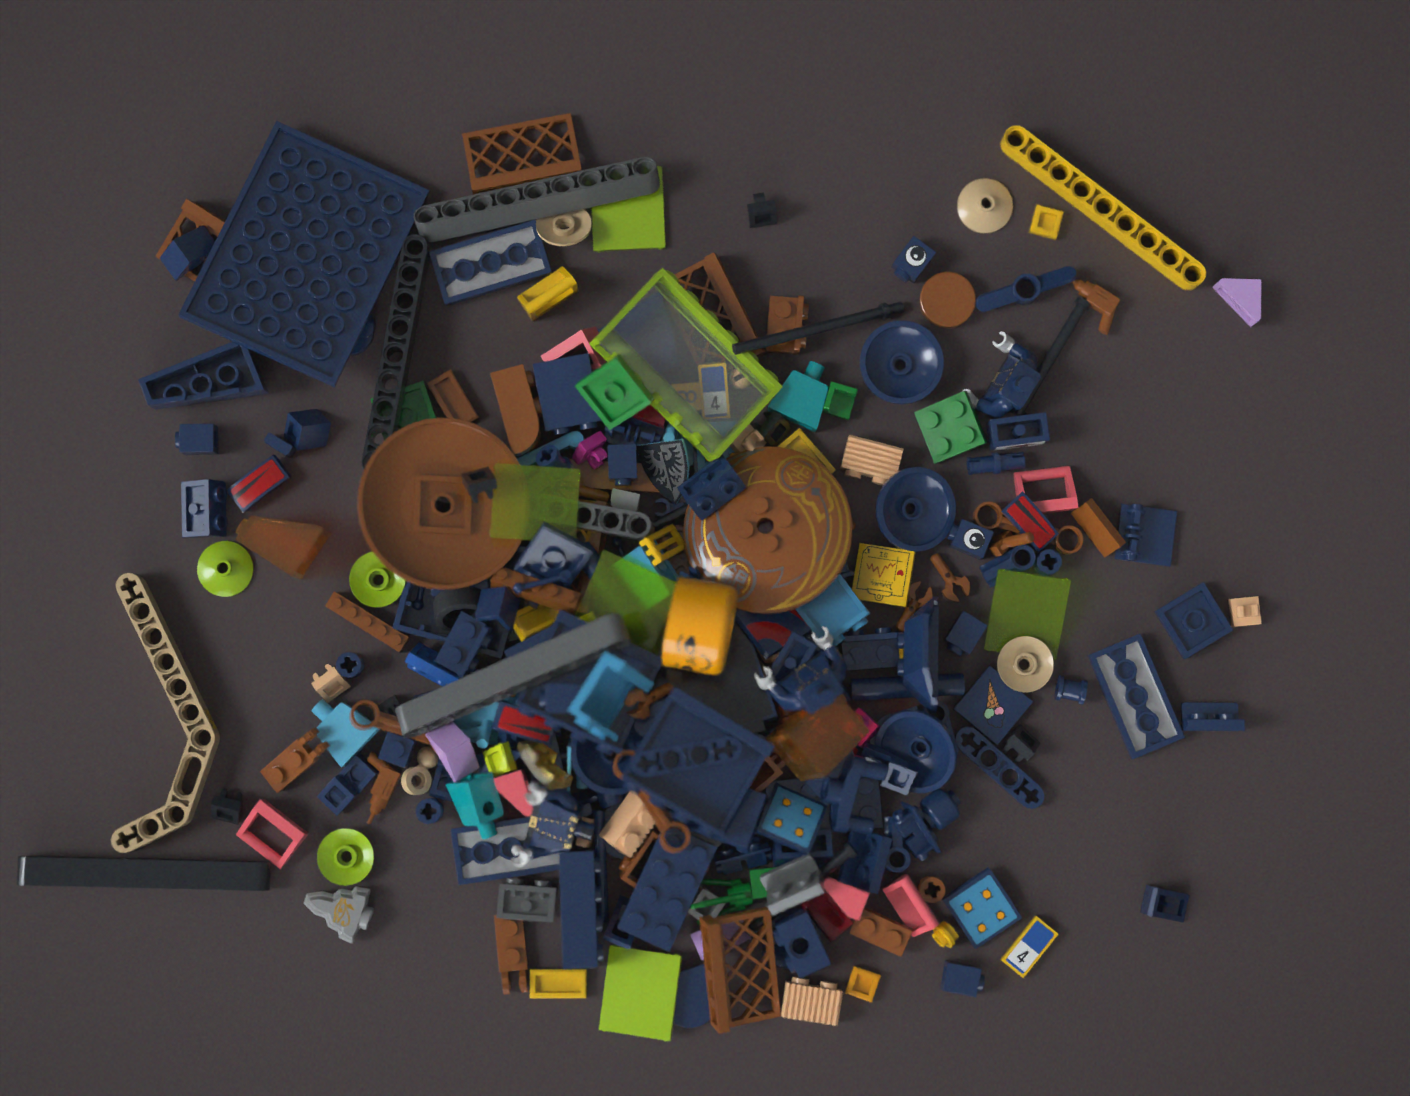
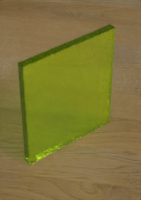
[489,463,581,540]
[575,550,677,652]
[984,569,1071,660]

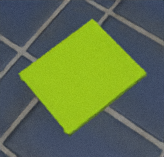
[592,166,665,252]
[599,944,682,1042]

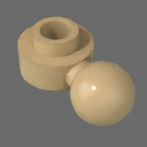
[401,746,439,795]

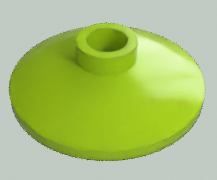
[197,541,254,597]
[349,552,406,608]
[317,828,374,886]

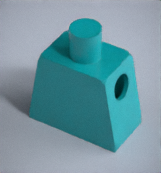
[767,361,829,433]
[446,772,504,840]

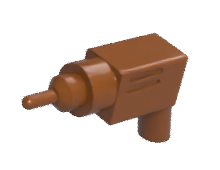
[1071,280,1120,335]
[367,751,402,824]

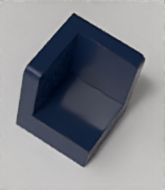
[284,409,331,451]
[475,586,520,630]

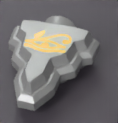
[304,886,374,944]

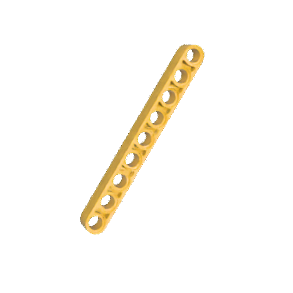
[1001,125,1206,290]

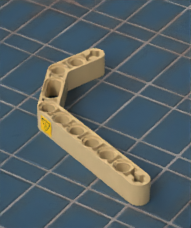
[111,573,220,853]

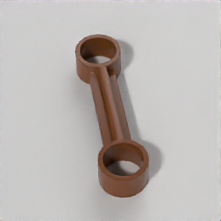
[973,502,1083,555]
[349,700,437,754]
[613,750,690,853]

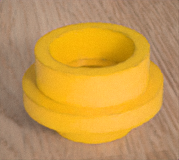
[932,921,958,948]

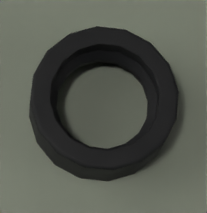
[433,586,487,632]

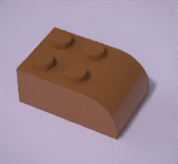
[490,364,543,459]

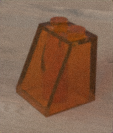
[235,516,332,580]
[765,694,869,781]

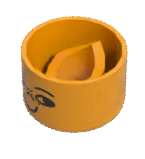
[662,576,738,675]

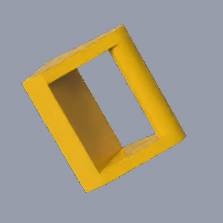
[517,266,579,321]

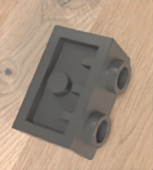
[760,854,824,915]
[497,878,558,922]

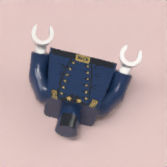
[962,332,1041,418]
[755,627,847,714]
[511,782,596,867]

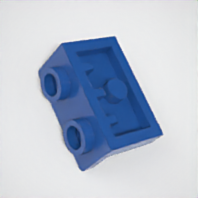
[405,642,462,687]

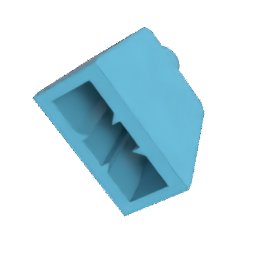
[311,699,381,767]

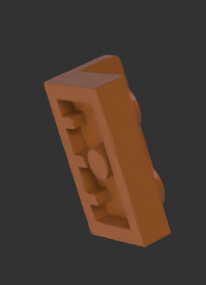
[766,295,809,355]

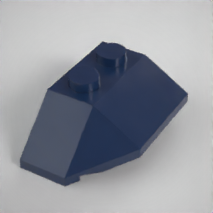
[897,597,939,713]

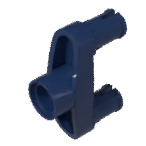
[820,754,888,835]

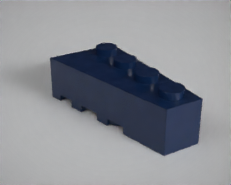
[138,342,269,410]
[559,851,604,969]

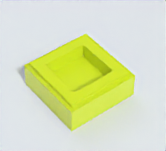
[483,742,517,778]

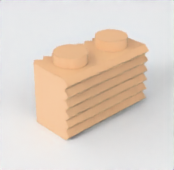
[840,435,904,486]
[599,791,655,857]
[781,977,843,1026]

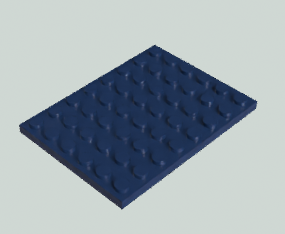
[178,121,429,387]

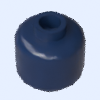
[919,788,961,830]

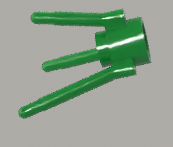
[690,879,753,925]

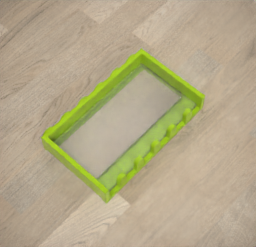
[589,268,783,462]

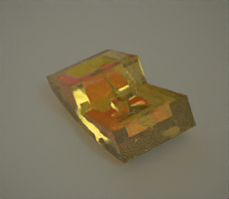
[517,741,573,790]

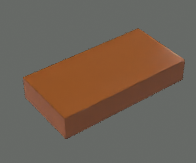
[427,369,479,423]
[1071,498,1126,557]

